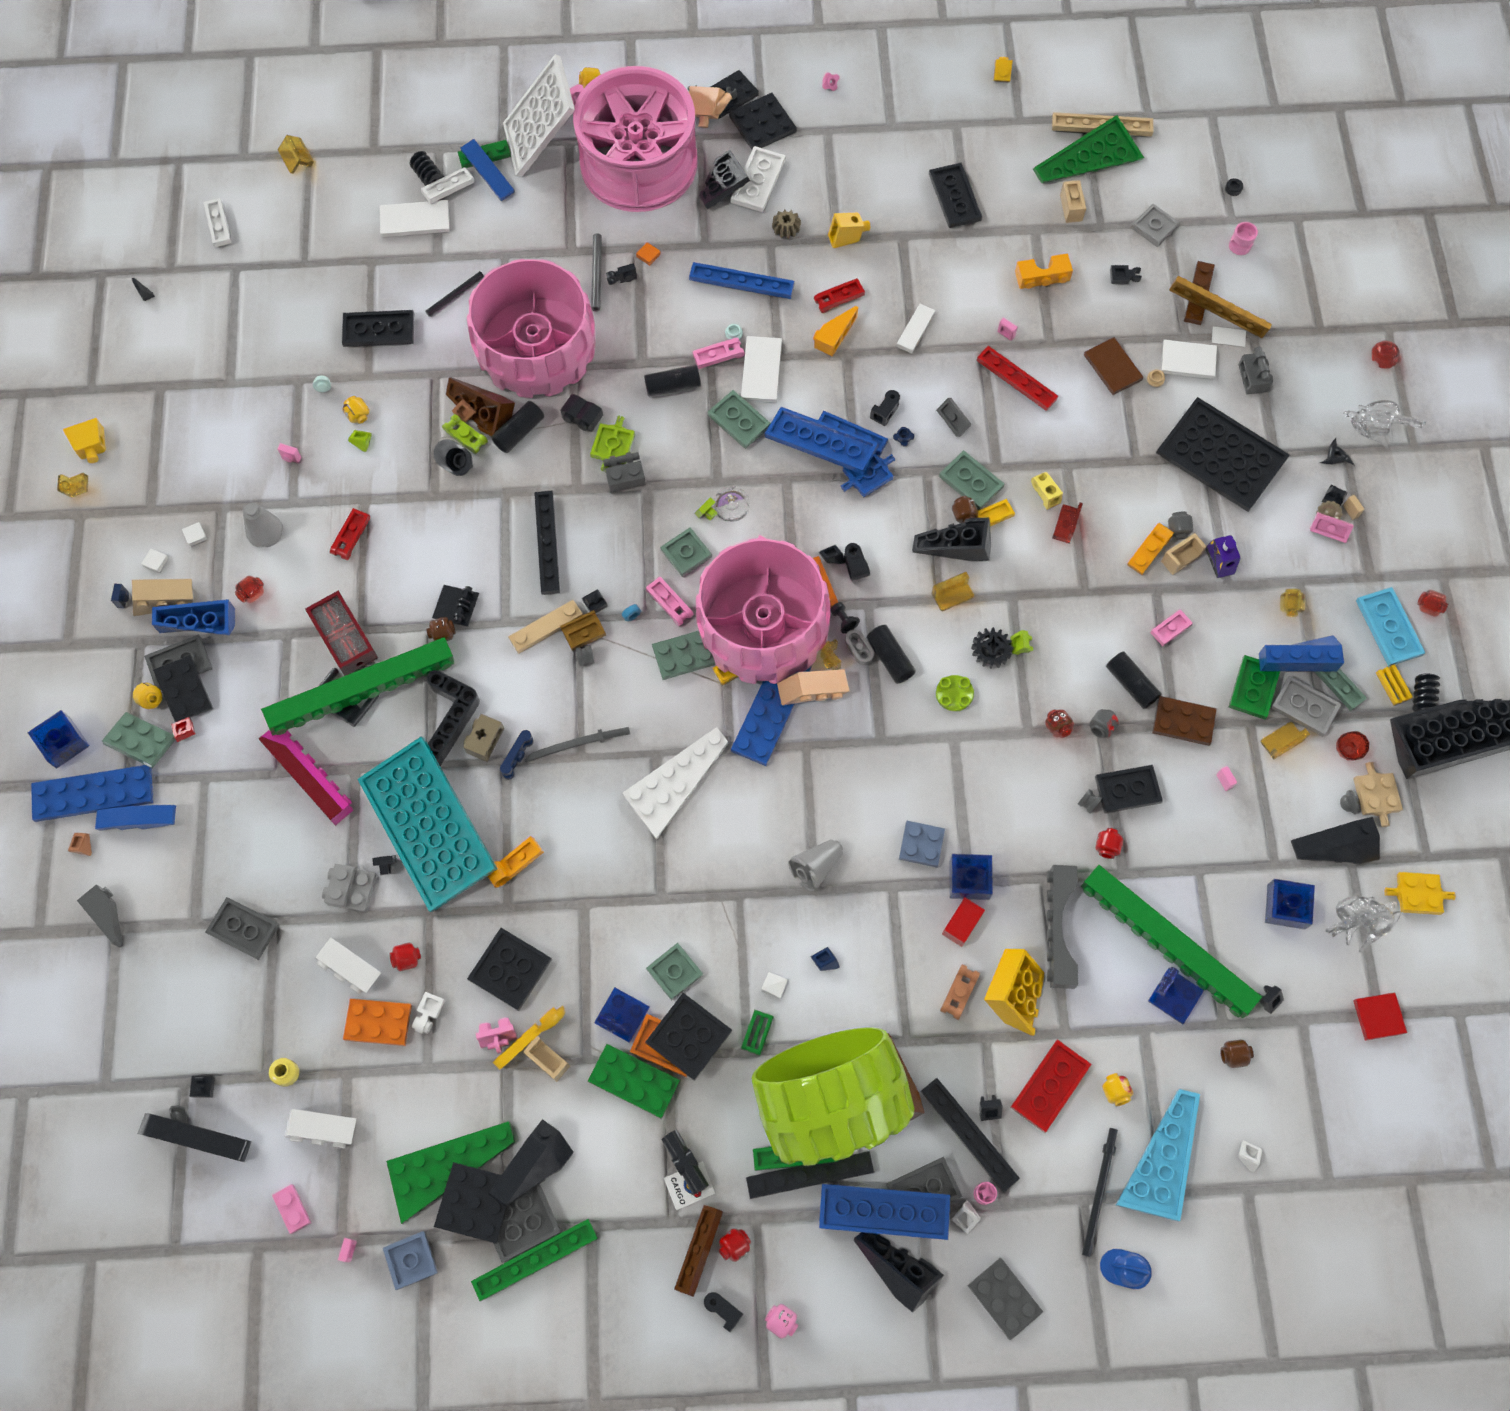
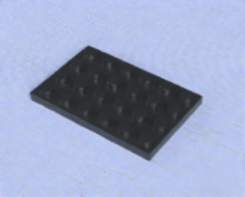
[1156,397,1290,512]

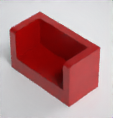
[942,897,985,947]

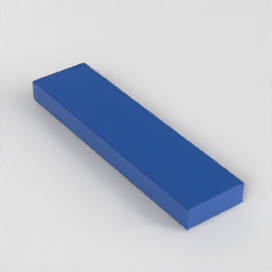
[460,139,515,201]
[818,410,888,456]

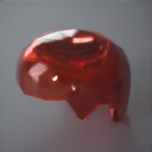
[1371,340,1400,369]
[1336,731,1370,761]

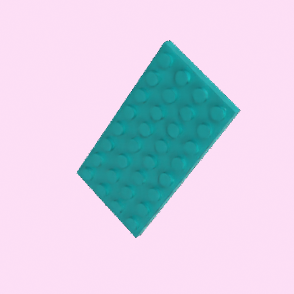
[357,736,497,912]

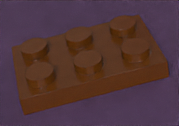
[1152,696,1217,746]

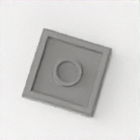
[1131,204,1180,247]

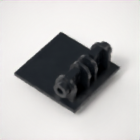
[432,585,479,627]

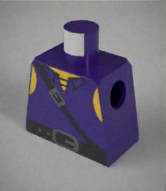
[1206,535,1241,578]

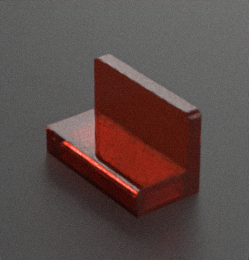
[1052,502,1083,544]

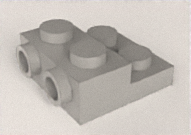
[322,864,377,913]

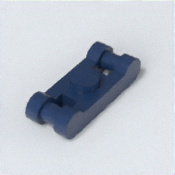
[500,730,534,780]

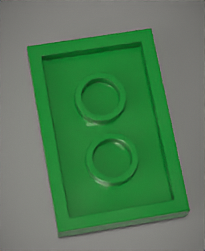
[1228,655,1280,720]

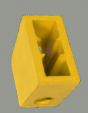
[828,212,871,249]
[63,418,106,463]

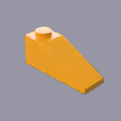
[813,306,858,357]

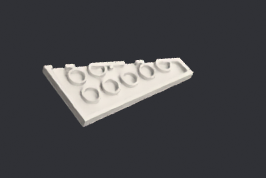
[622,727,728,840]

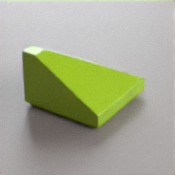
[348,430,372,452]

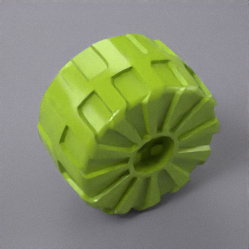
[751,1027,914,1166]

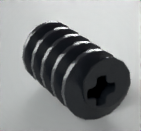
[409,151,444,186]
[1412,673,1440,712]

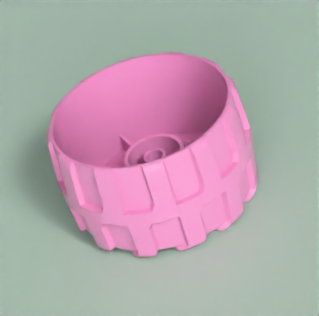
[467,259,596,398]
[696,538,831,684]

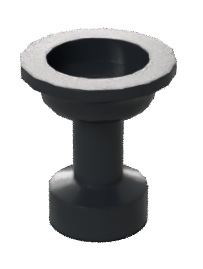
[830,602,860,634]

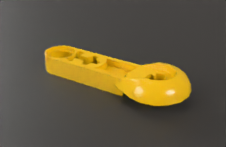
[492,1005,565,1070]

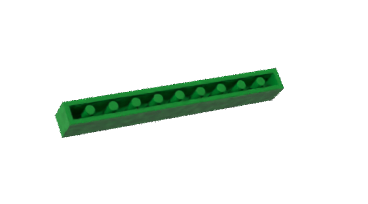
[261,637,455,736]
[1080,865,1262,1019]

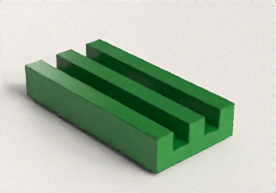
[741,1009,774,1056]

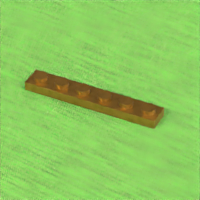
[1169,276,1272,338]

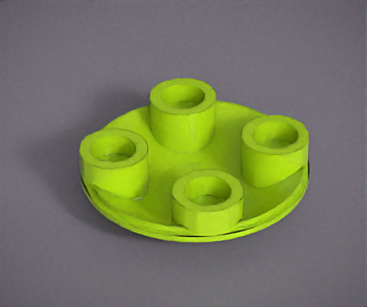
[936,675,974,711]

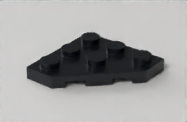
[699,149,750,210]

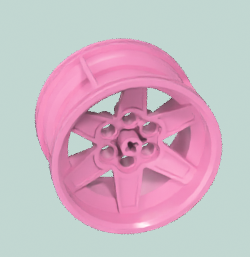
[573,66,698,212]

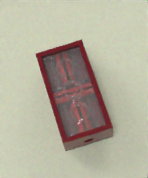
[305,590,378,676]

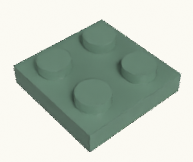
[660,527,712,577]
[646,943,703,1001]

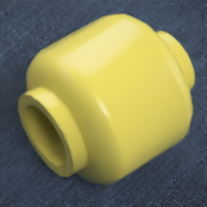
[269,1058,299,1087]

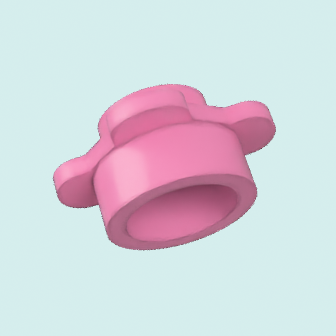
[822,72,840,91]

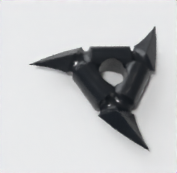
[1319,438,1355,466]

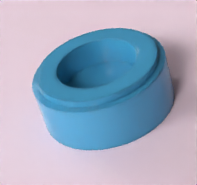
[622,604,641,621]

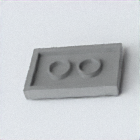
[1271,675,1341,737]

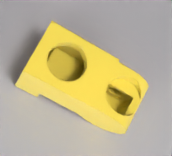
[1031,472,1063,510]

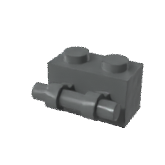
[1238,346,1273,395]
[603,452,646,493]

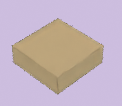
[1343,495,1364,520]

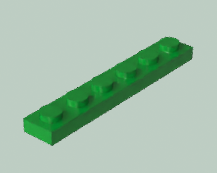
[471,1219,598,1302]

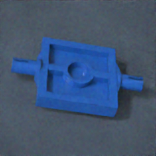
[841,453,895,498]

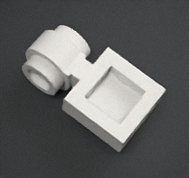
[412,992,445,1034]

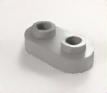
[845,630,874,665]

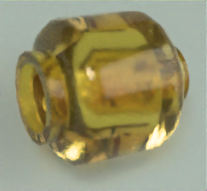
[1280,589,1306,617]

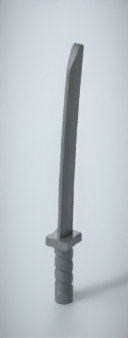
[525,727,630,763]

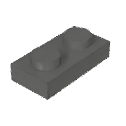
[936,398,972,437]

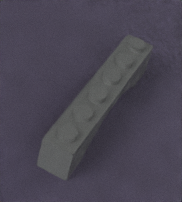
[1047,865,1078,989]

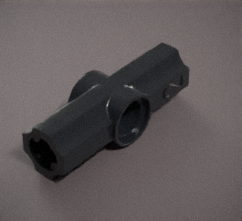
[661,1129,709,1195]

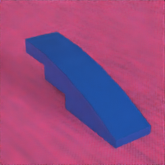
[95,805,176,831]

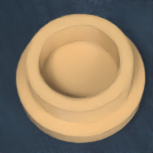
[1147,369,1165,387]

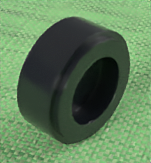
[1225,178,1243,196]

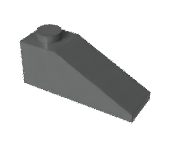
[77,884,123,948]

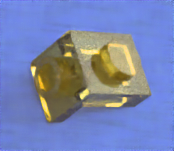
[57,473,89,498]
[820,639,842,670]

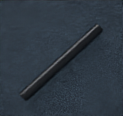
[425,271,484,317]

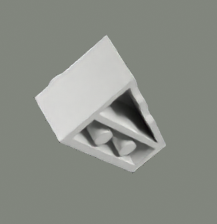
[315,937,381,994]
[285,1109,356,1149]

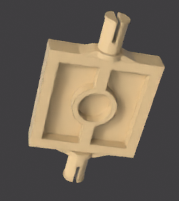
[1353,762,1403,827]

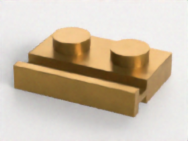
[560,610,606,651]

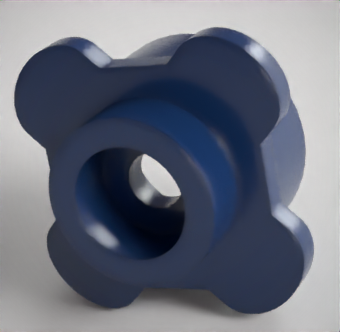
[893,427,915,447]

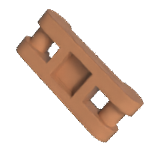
[940,964,980,1020]

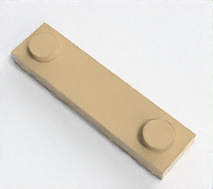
[508,600,583,654]

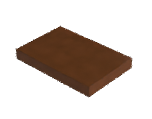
[1084,337,1143,395]

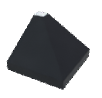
[132,278,155,301]
[819,545,845,564]

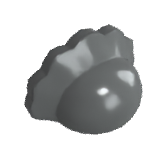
[1340,790,1359,814]
[169,1105,188,1123]

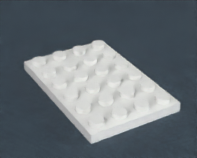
[503,54,575,177]

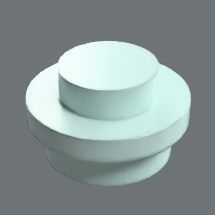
[725,324,743,340]
[313,376,331,392]

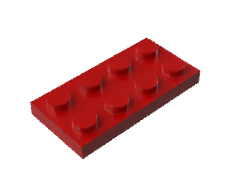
[1010,1039,1092,1133]

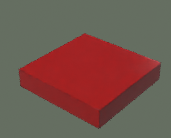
[1353,992,1407,1041]

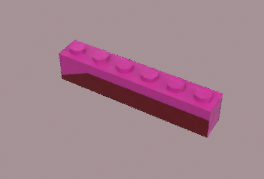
[258,730,353,826]

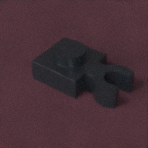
[606,263,637,285]
[1110,265,1142,284]

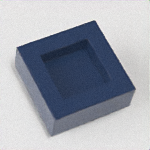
[111,583,129,608]

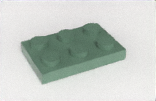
[707,390,771,449]
[939,450,1004,510]
[652,631,716,680]
[102,712,175,768]

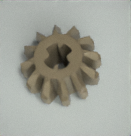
[772,209,801,239]

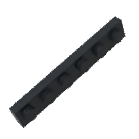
[534,490,560,595]
[921,1078,1020,1193]
[746,1151,874,1199]

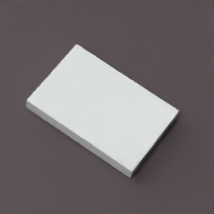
[1161,340,1217,379]

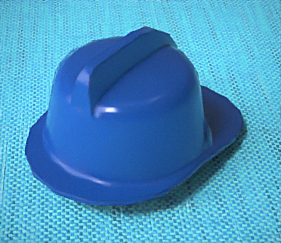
[1100,1249,1152,1289]

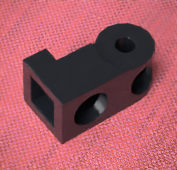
[870,390,900,426]
[704,1292,744,1333]

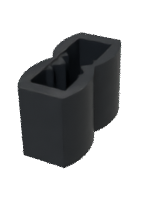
[560,394,603,432]

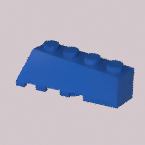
[152,599,235,635]
[1258,635,1344,672]

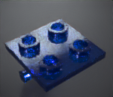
[1148,967,1204,1025]
[594,987,650,1043]

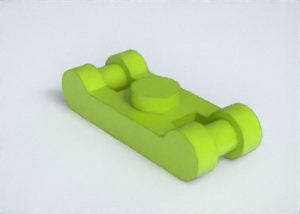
[442,414,488,454]

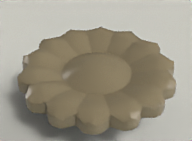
[1316,501,1343,520]

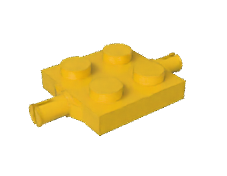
[1384,872,1456,915]

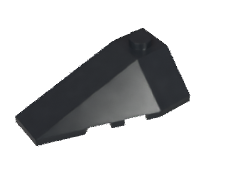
[912,517,991,561]
[1291,817,1380,865]
[489,1119,574,1207]
[854,1232,944,1313]

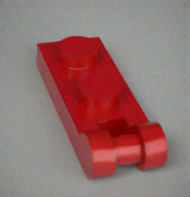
[813,278,865,313]
[330,508,371,560]

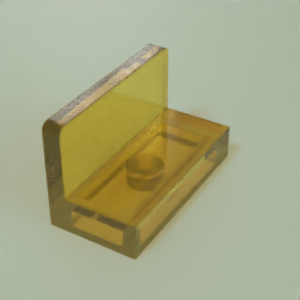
[278,135,314,174]
[931,572,974,612]
[1260,722,1310,760]

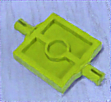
[590,415,635,472]

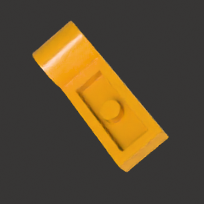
[1127,523,1174,575]
[487,836,544,888]

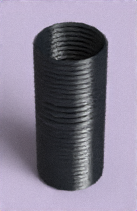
[644,364,701,397]
[491,401,544,453]
[867,624,916,684]
[1106,651,1162,709]

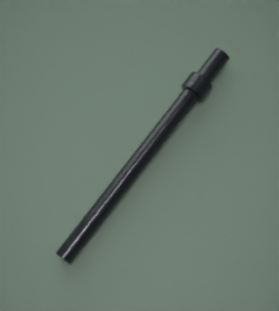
[1082,1128,1118,1257]

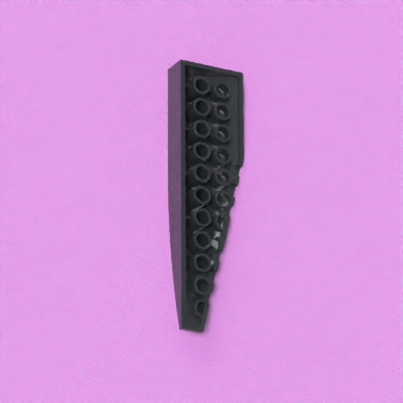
[1390,699,1510,779]

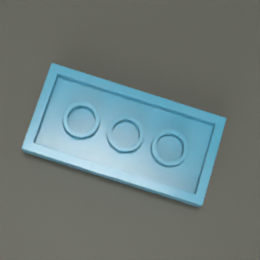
[1356,587,1425,667]

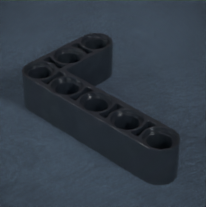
[427,670,480,766]
[137,1113,252,1163]

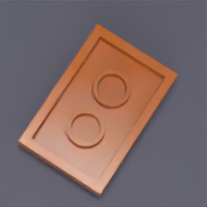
[343,999,412,1046]
[630,1014,687,1078]

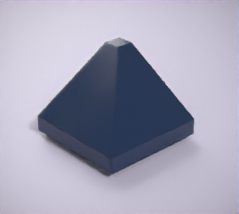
[810,947,840,971]

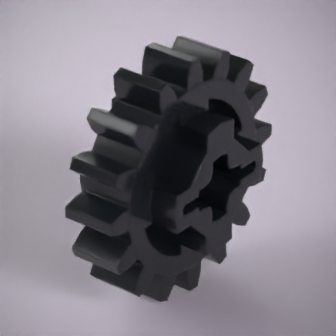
[971,627,1013,669]

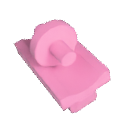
[476,1018,517,1054]

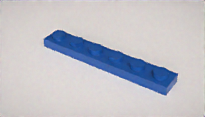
[689,262,795,299]

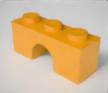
[1015,253,1073,289]

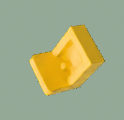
[993,57,1013,82]

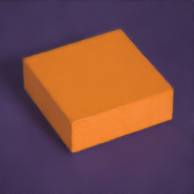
[636,242,661,266]

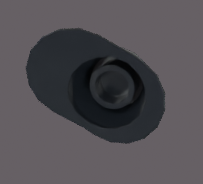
[434,439,473,476]

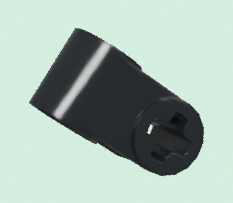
[844,543,870,581]

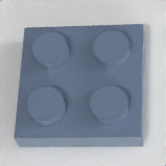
[899,820,945,868]
[383,1231,438,1290]

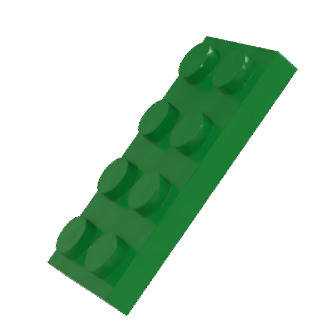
[588,1044,680,1119]

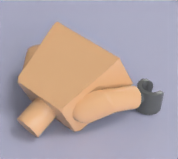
[688,85,737,128]

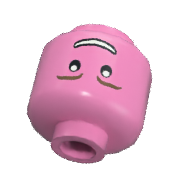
[765,1304,798,1339]

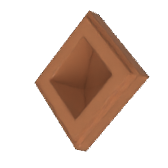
[452,399,476,423]
[68,833,92,856]

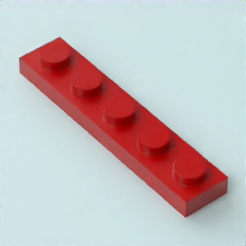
[977,346,1058,411]

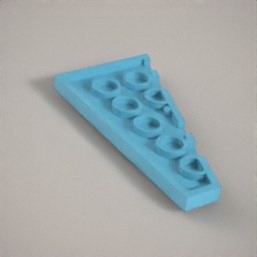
[1116,1089,1200,1222]

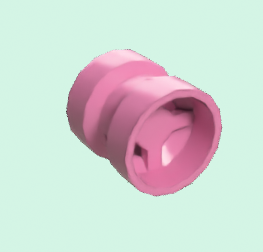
[973,1182,997,1205]

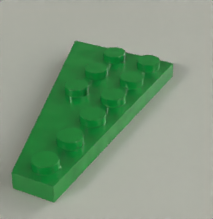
[1033,115,1144,184]
[386,1121,515,1224]

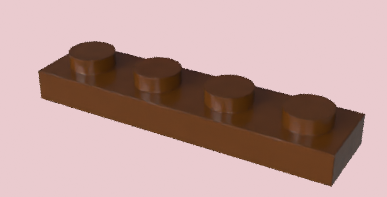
[1184,261,1215,326]
[674,1205,723,1297]

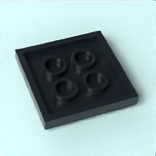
[729,92,797,150]
[467,928,552,1011]
[645,993,732,1081]
[434,1162,507,1244]

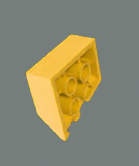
[984,949,1045,1036]

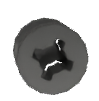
[576,645,595,666]
[1078,789,1102,814]

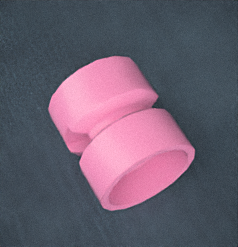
[1229,222,1258,255]

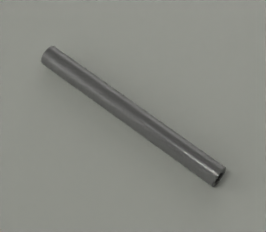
[591,233,602,312]

